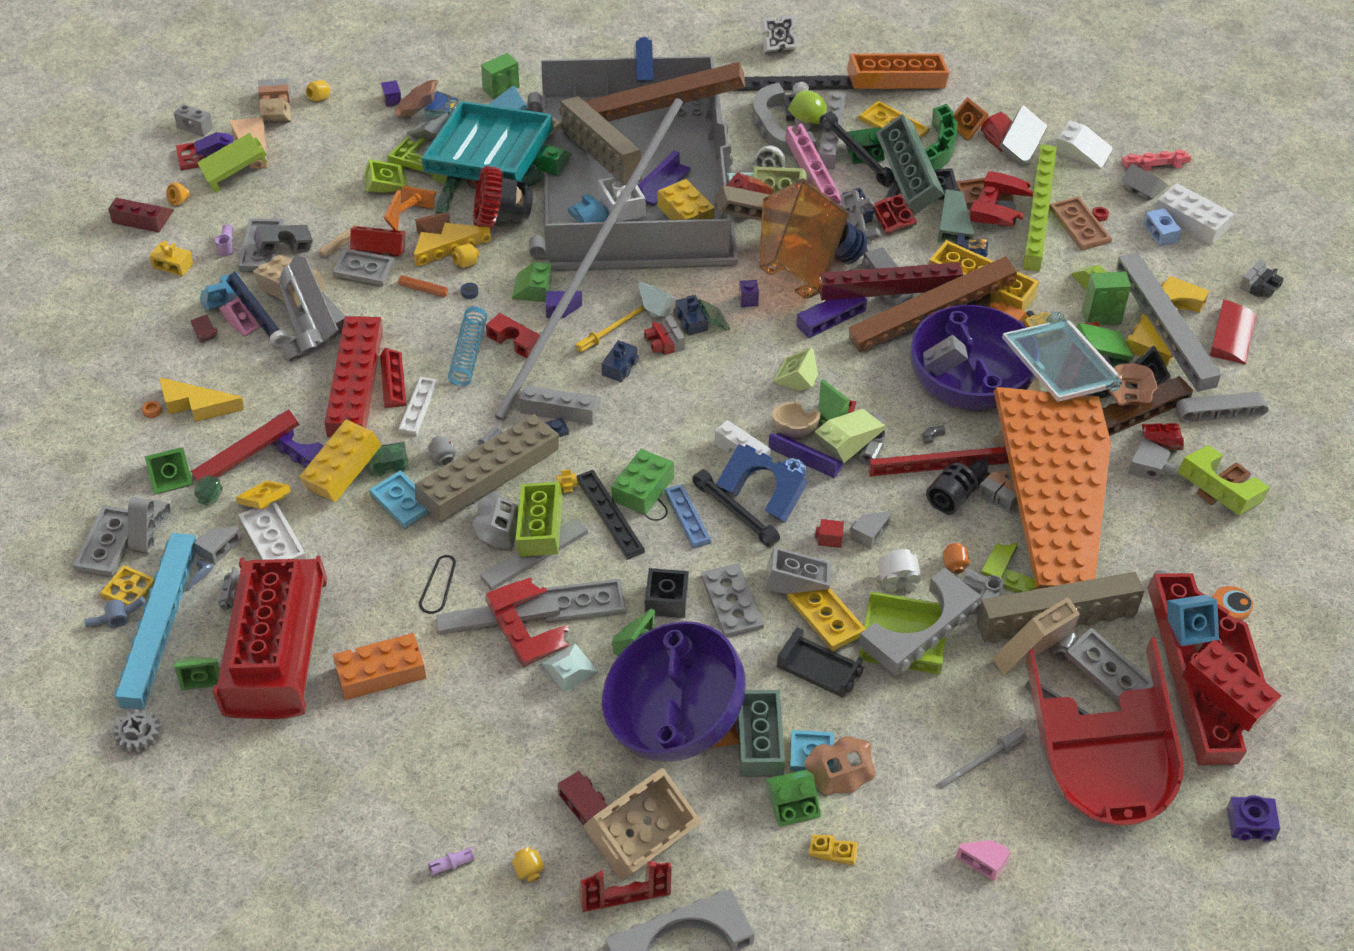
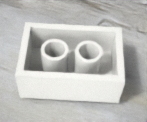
[598,177,646,222]

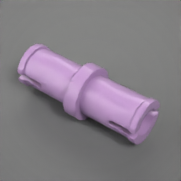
[428,847,475,876]

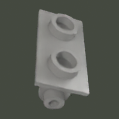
[218,567,240,609]

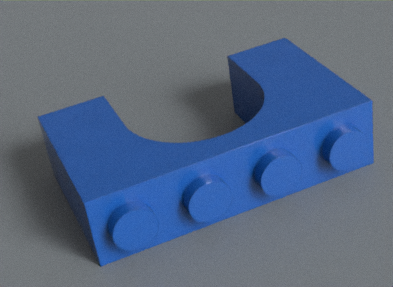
[634,37,654,82]
[716,444,808,522]

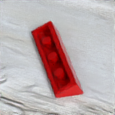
[380,348,406,408]

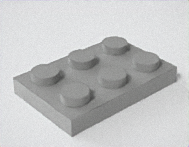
[332,249,395,286]

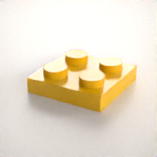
[236,480,291,509]

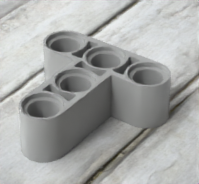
[128,497,171,553]

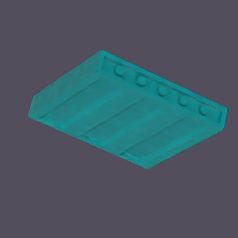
[421,101,554,181]

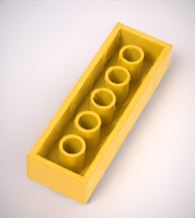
[929,240,1039,311]

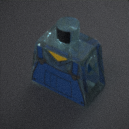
[424,91,459,120]

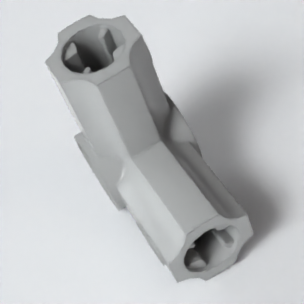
[963,570,1003,614]

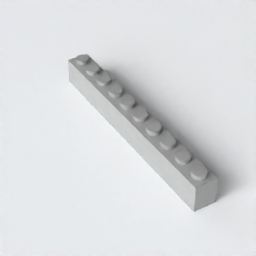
[1116,252,1221,392]

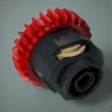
[473,166,533,230]

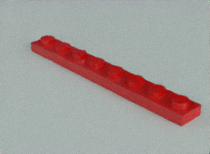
[868,446,1009,477]

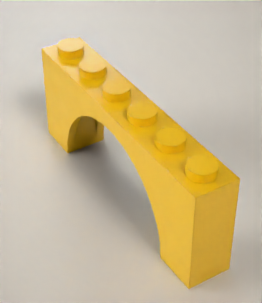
[1126,276,1209,367]

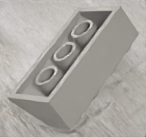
[519,385,601,425]

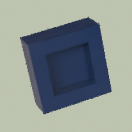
[545,418,569,437]

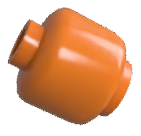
[943,543,970,574]

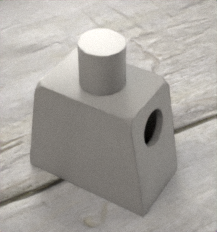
[1128,438,1178,481]

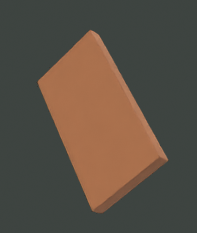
[1049,196,1112,251]

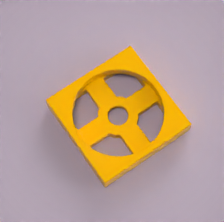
[99,565,155,606]

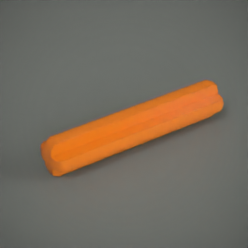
[398,275,448,297]

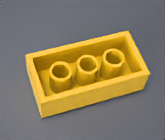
[299,420,382,503]

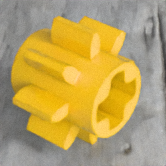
[556,469,577,493]

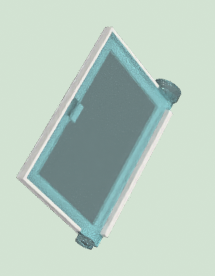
[1002,312,1122,402]

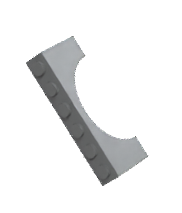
[859,567,981,676]
[605,889,754,951]

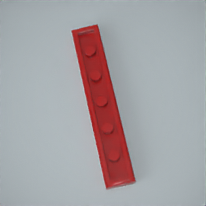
[191,409,300,487]

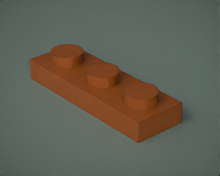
[1197,462,1251,505]

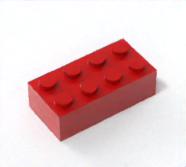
[1182,640,1282,732]

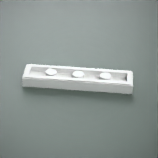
[398,377,438,436]

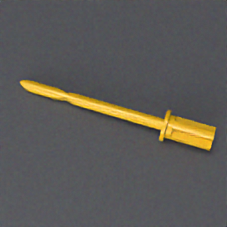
[575,306,645,353]

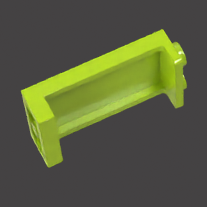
[197,133,267,192]

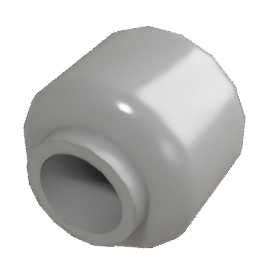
[428,436,456,465]

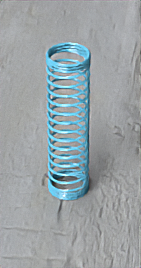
[448,306,487,386]

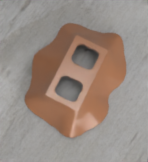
[395,80,439,118]
[1108,363,1158,406]
[805,736,876,795]

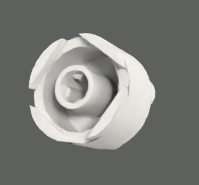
[878,549,921,593]

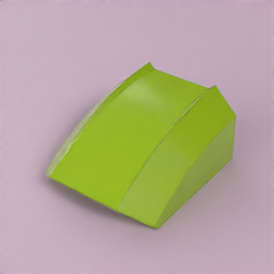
[364,159,408,193]

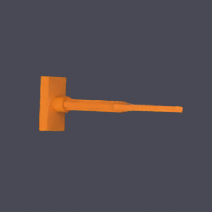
[384,185,436,231]

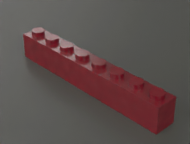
[818,262,963,301]

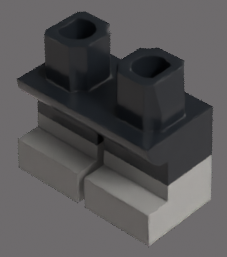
[1240,259,1284,298]

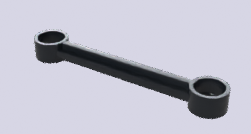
[819,111,895,187]
[692,469,780,548]

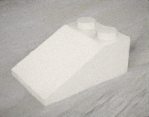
[1056,120,1113,168]

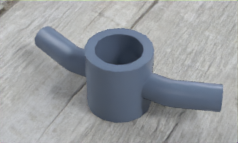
[84,596,146,628]

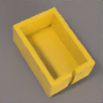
[658,179,715,220]

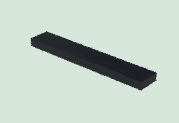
[576,470,645,560]

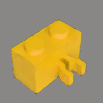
[149,240,193,277]

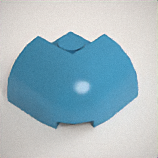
[568,194,609,223]
[200,273,239,310]

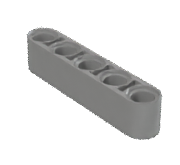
[1175,392,1269,423]

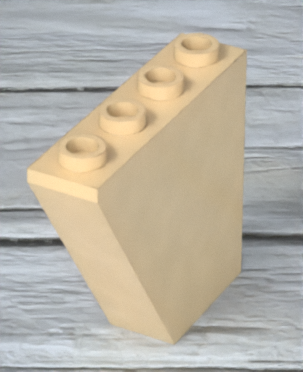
[992,597,1080,676]

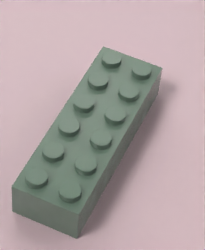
[876,114,944,213]

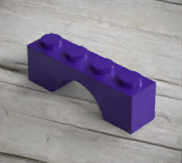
[271,414,324,469]

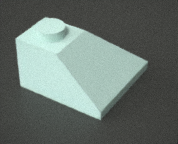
[638,282,679,319]
[541,644,599,692]

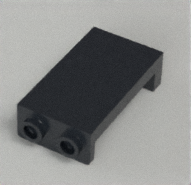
[777,627,864,698]

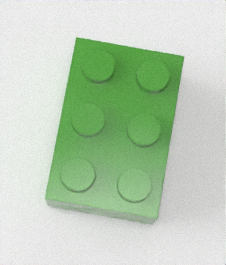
[1082,272,1131,325]
[611,449,674,515]

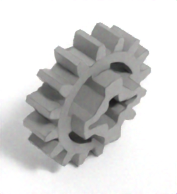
[113,709,162,753]

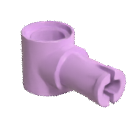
[215,224,234,256]

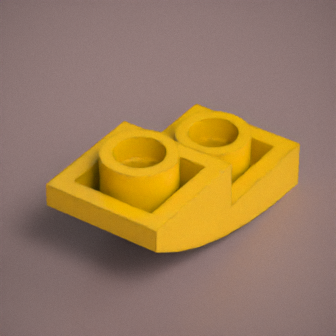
[809,834,858,865]

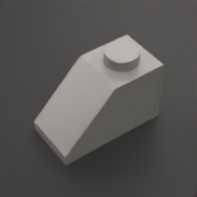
[850,511,892,549]
[194,526,242,565]

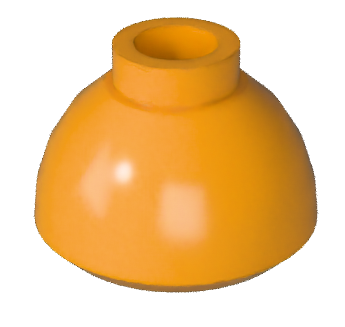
[166,182,190,206]

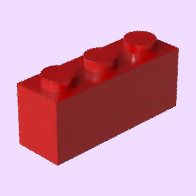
[350,226,406,257]

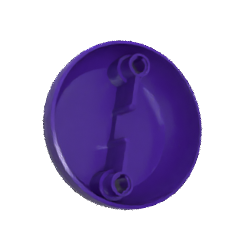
[910,305,1039,411]
[602,621,746,762]

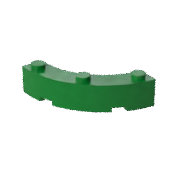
[925,104,957,170]

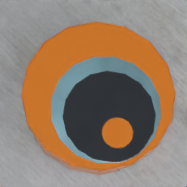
[1212,586,1253,621]

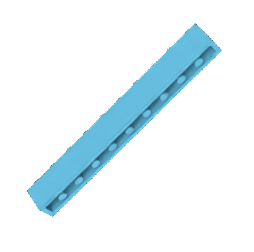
[114,533,197,710]

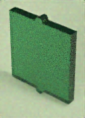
[698,299,730,330]

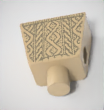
[259,98,291,123]

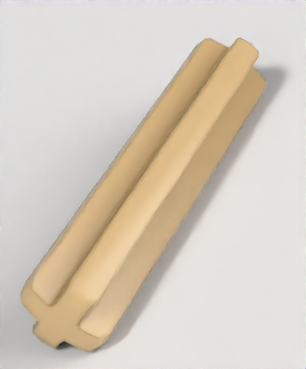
[319,224,358,258]

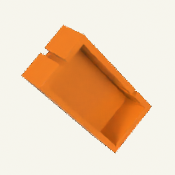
[333,633,426,700]

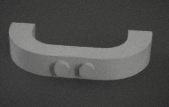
[752,83,817,156]

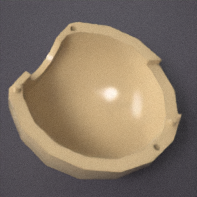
[772,401,821,439]

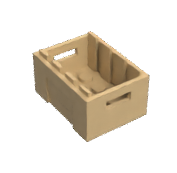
[583,767,702,881]

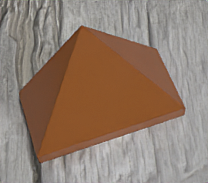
[415,212,450,234]

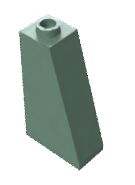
[938,190,974,246]

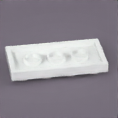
[238,501,306,560]

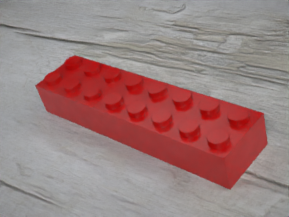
[324,316,383,437]

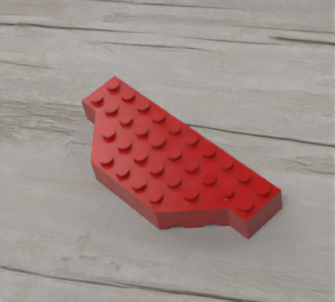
[1147,573,1266,765]

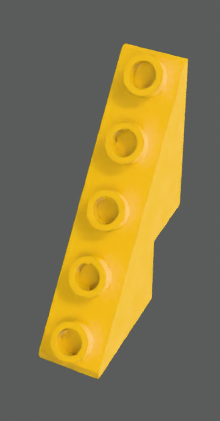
[414,223,491,266]
[159,378,244,422]

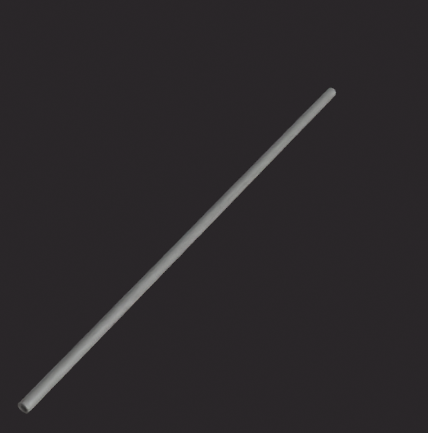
[494,98,683,420]

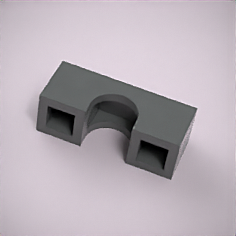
[254,225,313,254]

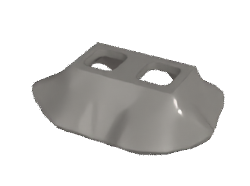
[473,491,519,549]

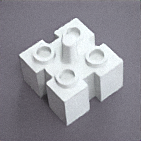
[760,15,798,53]

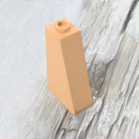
[230,117,267,169]

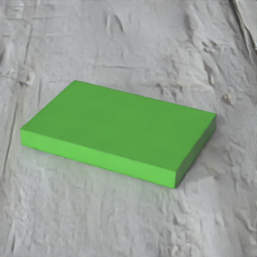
[1076,323,1134,361]

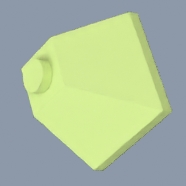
[772,347,818,391]

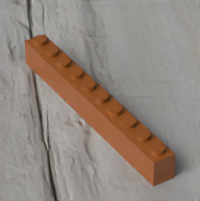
[585,62,745,122]
[849,256,1017,352]

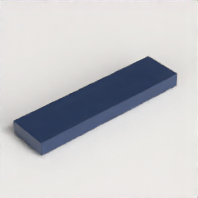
[226,271,279,337]

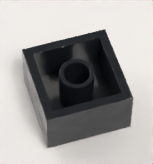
[645,568,689,618]

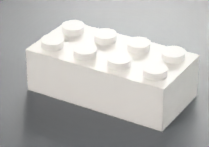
[1155,183,1234,245]

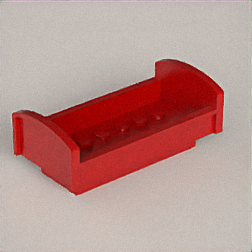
[212,556,328,719]

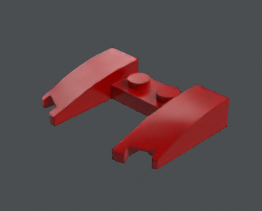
[970,171,1033,226]
[485,578,569,668]
[579,861,672,912]

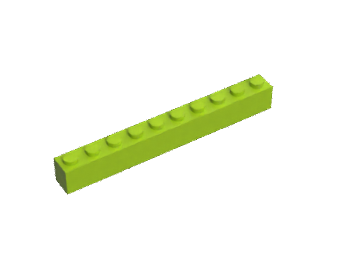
[1022,144,1057,272]

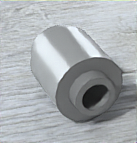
[1053,633,1078,662]

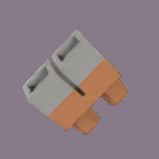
[258,78,291,103]
[978,469,1017,513]

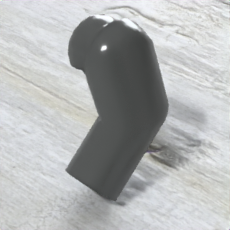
[922,425,945,444]

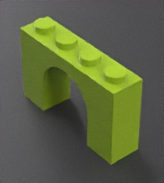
[1177,445,1270,515]

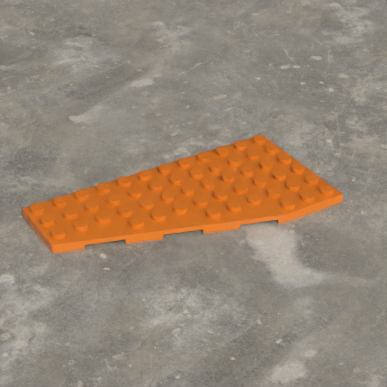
[994,387,1111,589]

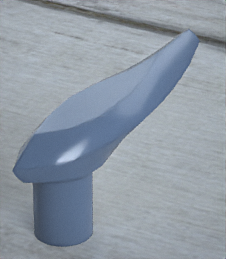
[186,559,214,591]

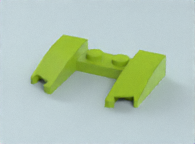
[387,136,453,184]
[981,543,1036,593]

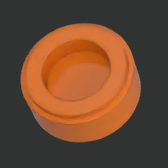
[142,401,162,418]

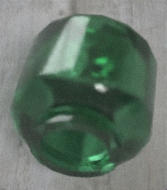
[194,475,223,506]

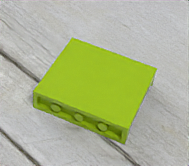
[859,592,946,675]

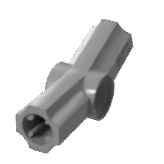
[859,414,886,465]

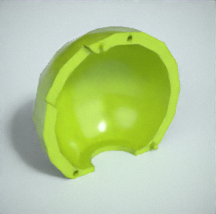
[788,90,827,125]

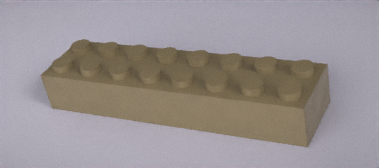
[559,96,642,185]
[415,414,559,521]
[977,572,1145,642]

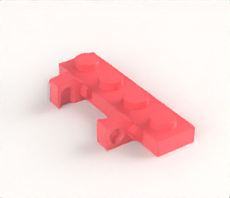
[1122,150,1191,171]

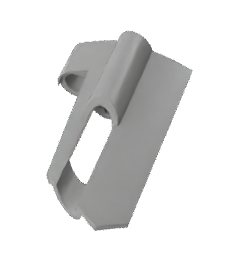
[279,256,338,361]

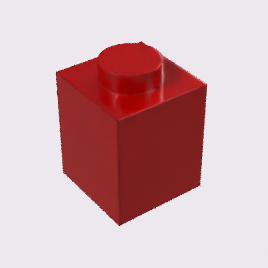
[815,519,844,548]

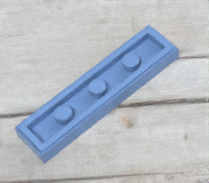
[664,484,711,549]

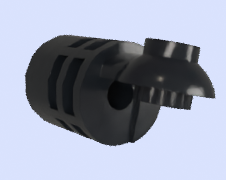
[926,459,990,515]

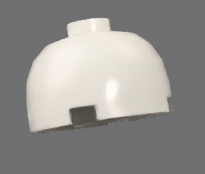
[752,146,786,168]

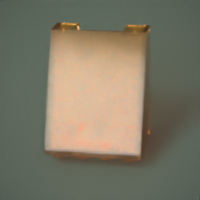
[759,178,849,299]

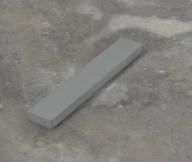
[480,518,588,590]
[436,594,560,635]

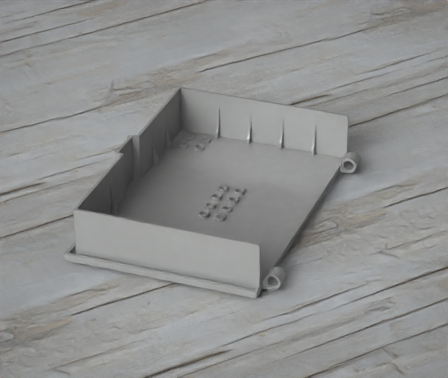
[527,56,738,270]

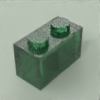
[369,442,409,476]

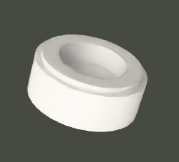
[270,330,289,347]

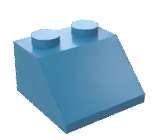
[1167,595,1219,646]

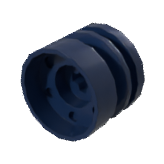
[820,219,867,263]

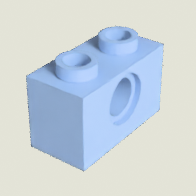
[1144,208,1181,246]

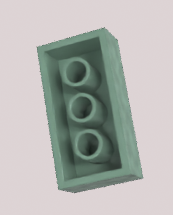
[737,690,785,776]

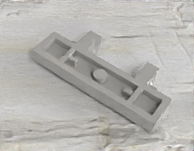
[840,190,881,256]

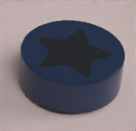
[461,283,479,299]

